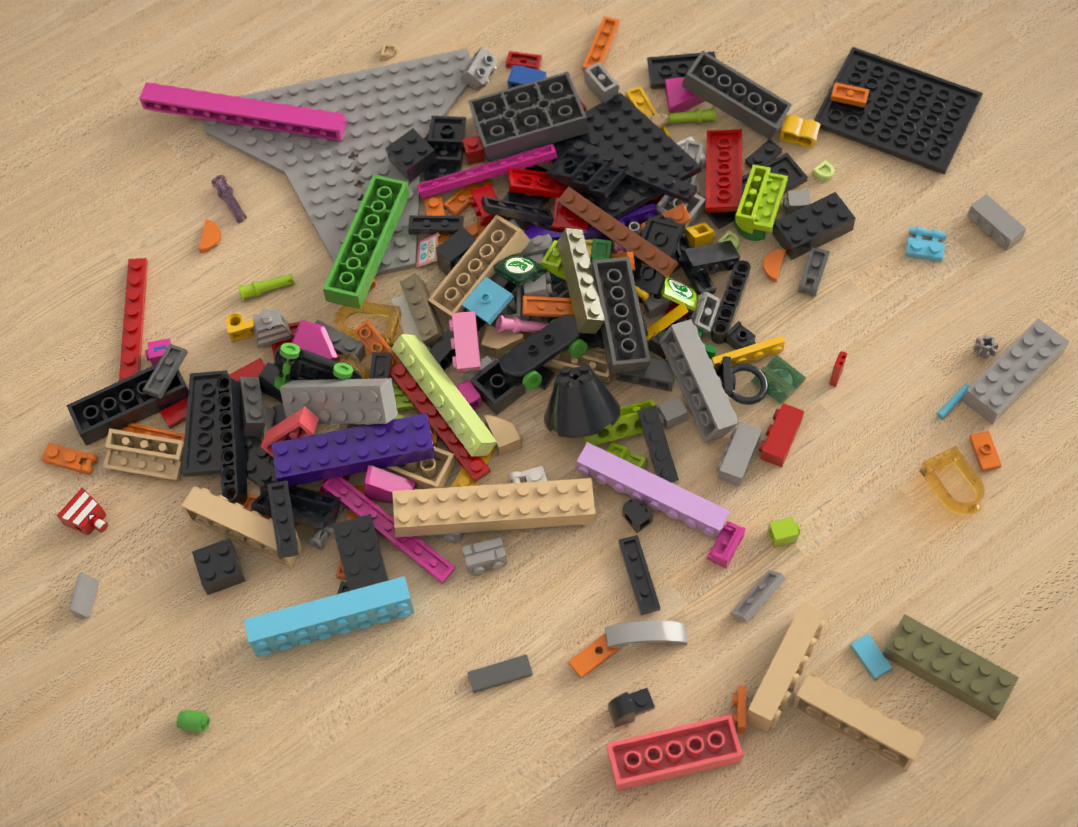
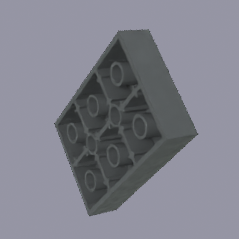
[468,72,589,162]

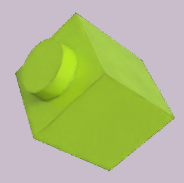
[768,517,800,548]

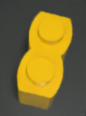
[780,115,820,148]

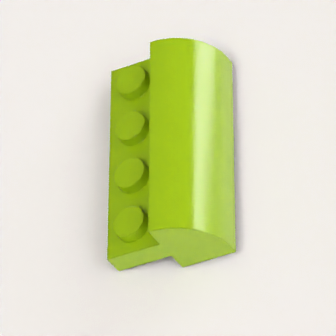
[735,164,788,234]

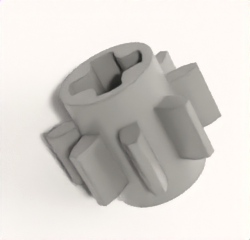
[973,334,999,359]

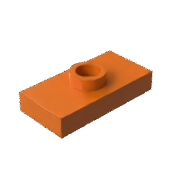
[969,431,1002,472]

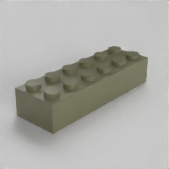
[883,614,1019,720]

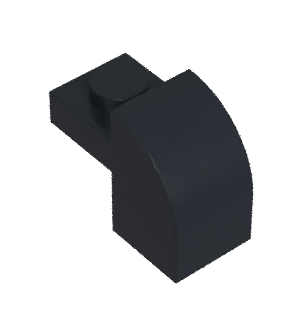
[608,687,655,728]

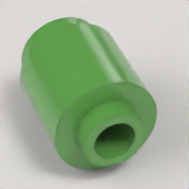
[177,710,210,733]

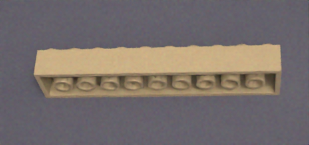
[392,478,596,538]

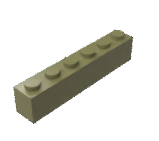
[557,228,605,334]

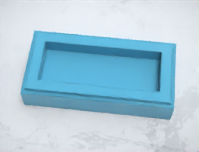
[850,634,892,680]

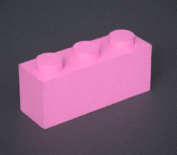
[449,311,481,373]

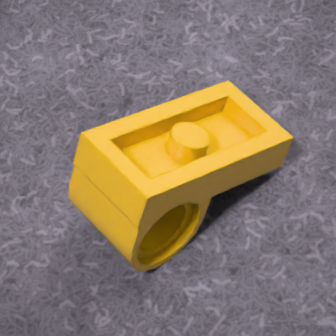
[226,313,255,343]

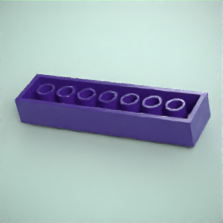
[271,413,436,486]

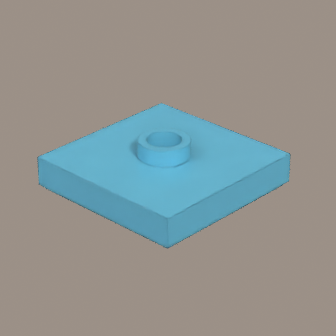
[462,276,514,325]

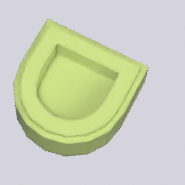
[812,160,834,181]
[718,230,739,249]

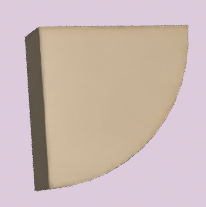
[380,43,400,60]
[647,113,670,129]

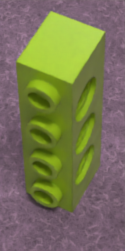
[582,399,658,446]

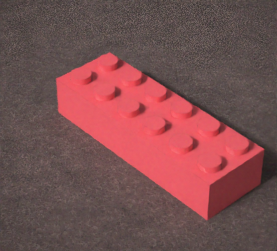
[607,714,743,791]

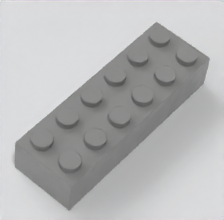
[962,318,1069,425]
[659,319,739,443]
[280,378,398,424]

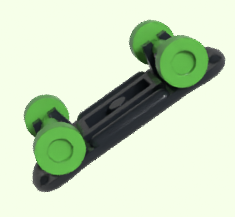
[499,314,587,390]
[274,343,362,390]

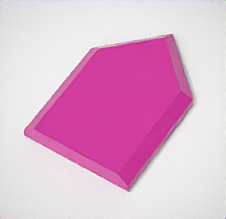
[291,320,338,360]

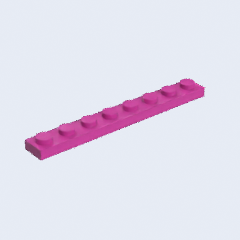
[417,144,557,198]
[322,477,455,584]

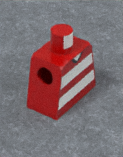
[57,488,108,535]

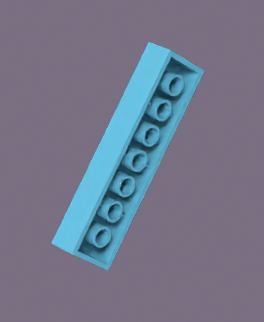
[244,576,414,656]

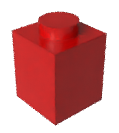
[462,135,485,165]

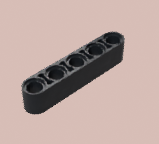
[711,260,751,344]

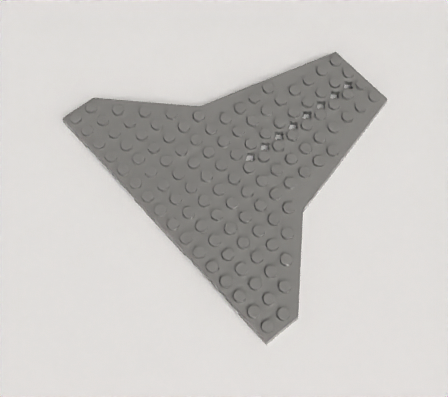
[203,48,471,276]

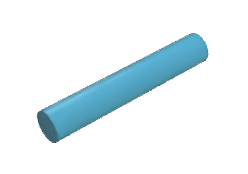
[937,384,970,419]

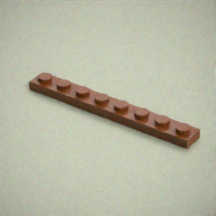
[558,186,678,278]

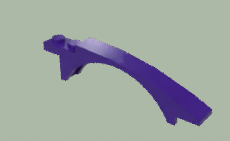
[524,204,657,241]

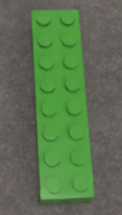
[323,175,410,309]

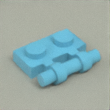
[905,226,947,262]

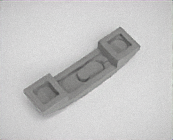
[605,621,688,648]

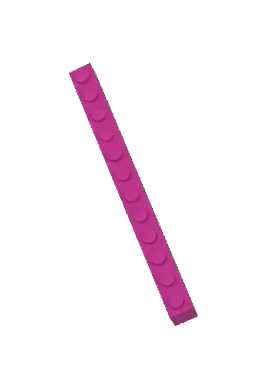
[139,82,347,141]

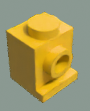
[686,222,715,247]

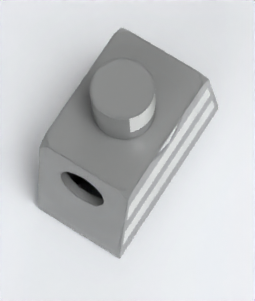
[253,309,292,348]

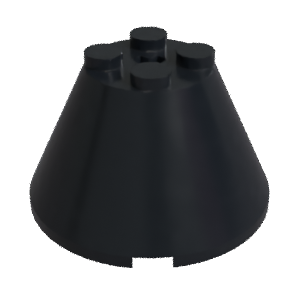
[544,364,621,438]

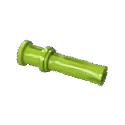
[665,107,716,124]
[238,273,295,301]

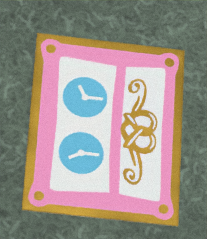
[415,232,439,269]

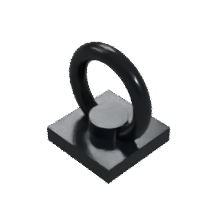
[716,356,768,405]

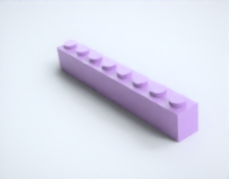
[575,442,730,538]

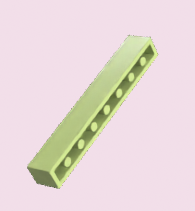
[392,334,497,457]

